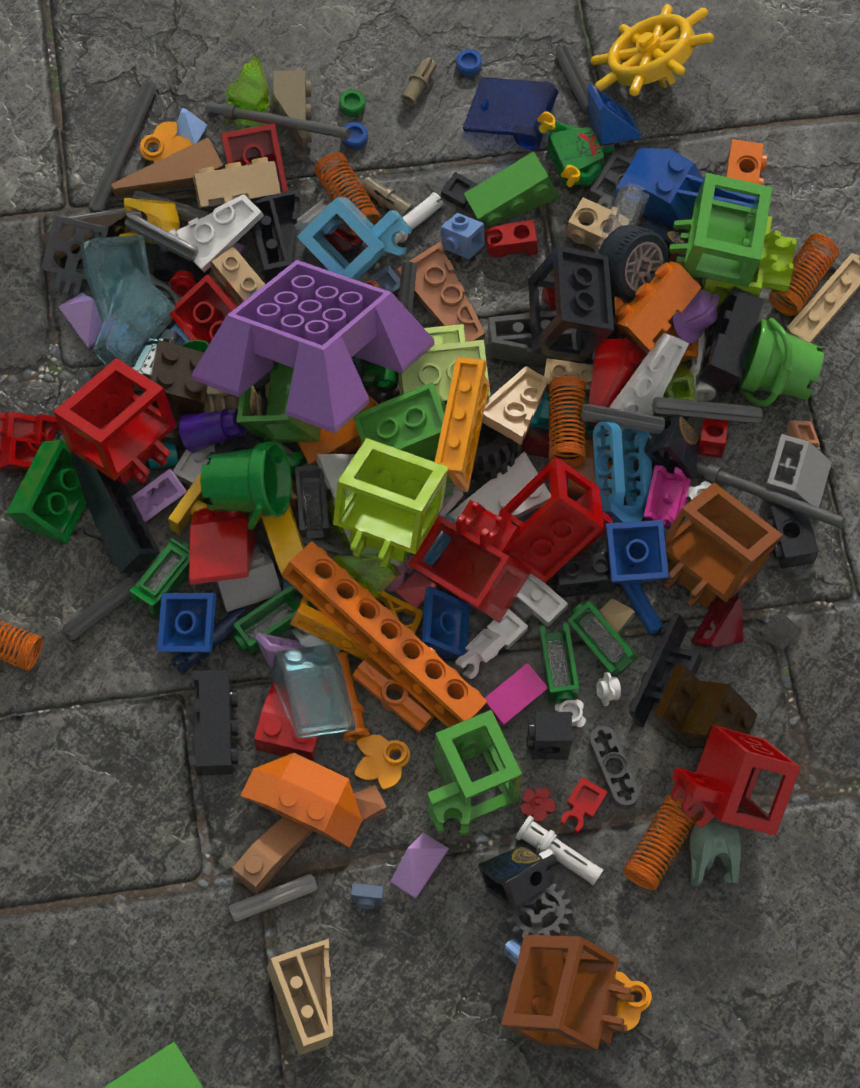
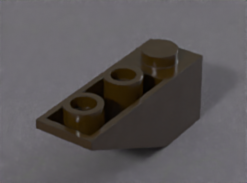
[41,212,128,268]

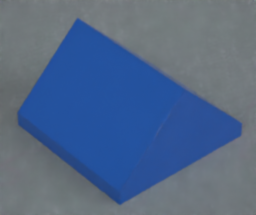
[587,83,642,145]
[605,520,669,585]
[422,586,470,659]

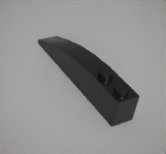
[71,452,160,574]

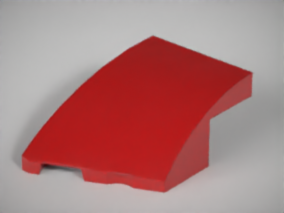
[0,411,59,470]

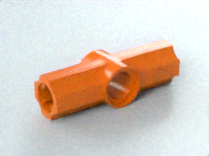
[352,657,435,734]

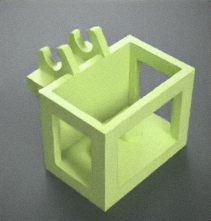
[397,324,491,403]

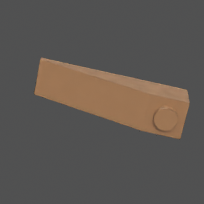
[111,137,223,197]

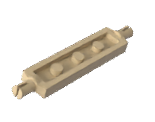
[786,253,860,343]

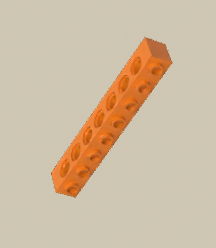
[282,541,487,728]

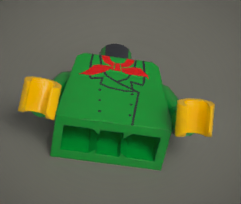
[537,111,615,189]

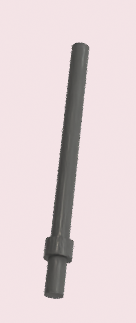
[205,102,351,139]
[696,461,845,529]

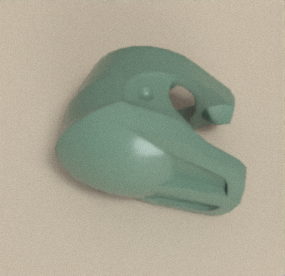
[689,819,741,887]

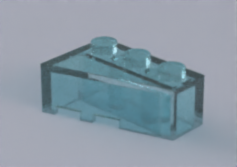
[92,267,176,366]

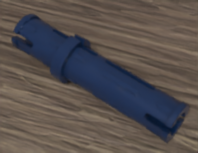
[171,607,247,674]

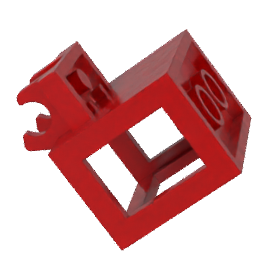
[53,358,177,485]
[499,457,613,583]
[408,500,531,623]
[670,725,801,836]

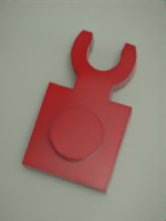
[560,777,608,834]

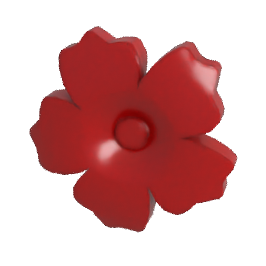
[520,787,557,823]

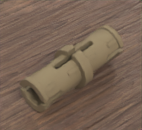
[360,176,414,217]

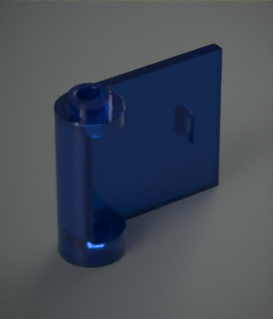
[463,77,558,150]

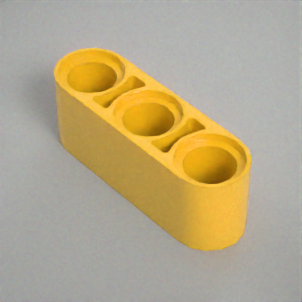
[261,503,305,578]

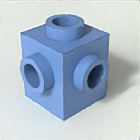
[441,213,485,259]

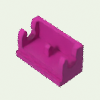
[644,465,691,529]
[482,663,548,726]

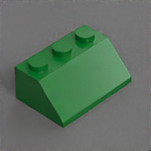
[6,440,86,543]

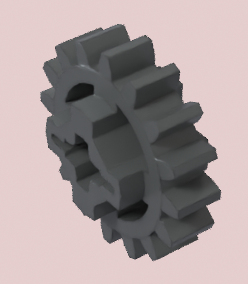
[506,883,574,939]

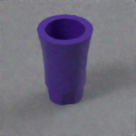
[179,408,247,453]

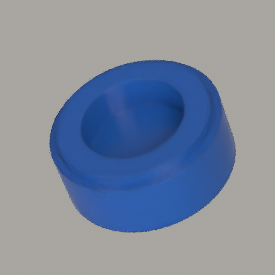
[456,49,482,76]
[342,122,368,150]

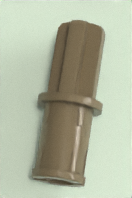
[400,57,437,107]

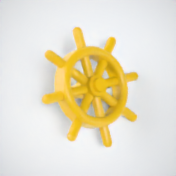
[590,4,714,96]

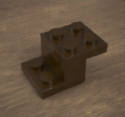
[143,340,208,447]
[653,664,758,748]

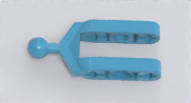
[593,421,653,523]

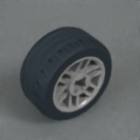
[598,225,669,301]

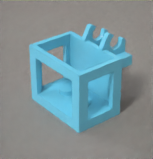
[297,197,412,280]

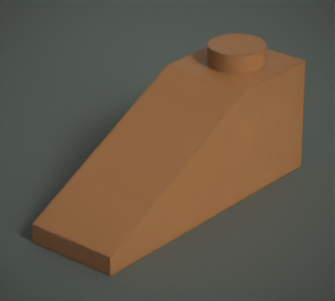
[232,817,313,895]

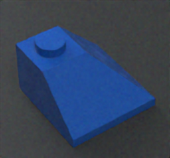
[157,593,216,653]

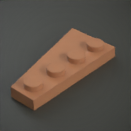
[397,241,485,342]

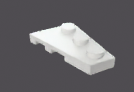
[169,194,264,273]

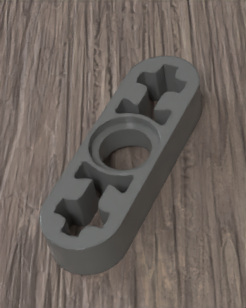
[589,726,639,810]

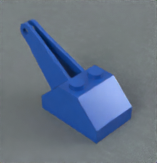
[612,148,756,233]

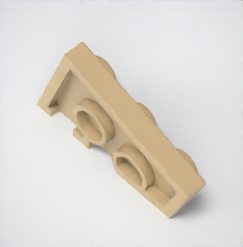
[482,366,549,445]

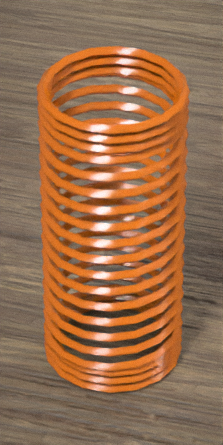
[314,152,381,236]
[768,234,839,316]
[549,375,586,467]
[0,621,43,671]
[623,795,700,891]

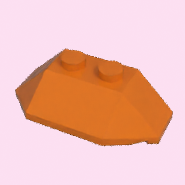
[240,753,363,848]

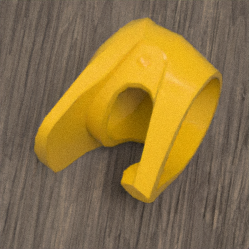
[119,198,180,244]

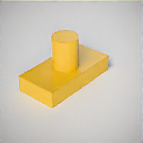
[168,474,207,535]

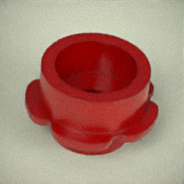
[170,271,197,296]

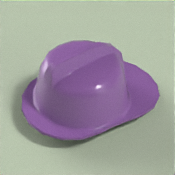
[672,289,720,344]

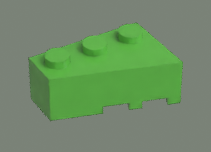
[464,151,561,229]

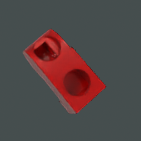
[485,220,538,257]
[698,419,728,458]

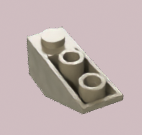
[273,70,312,153]

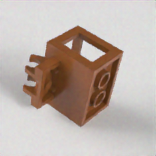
[664,483,783,609]
[501,935,635,1050]

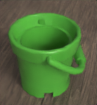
[738,318,824,407]

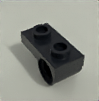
[153,245,211,283]

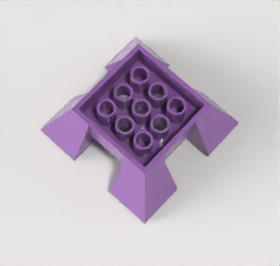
[191,260,435,433]

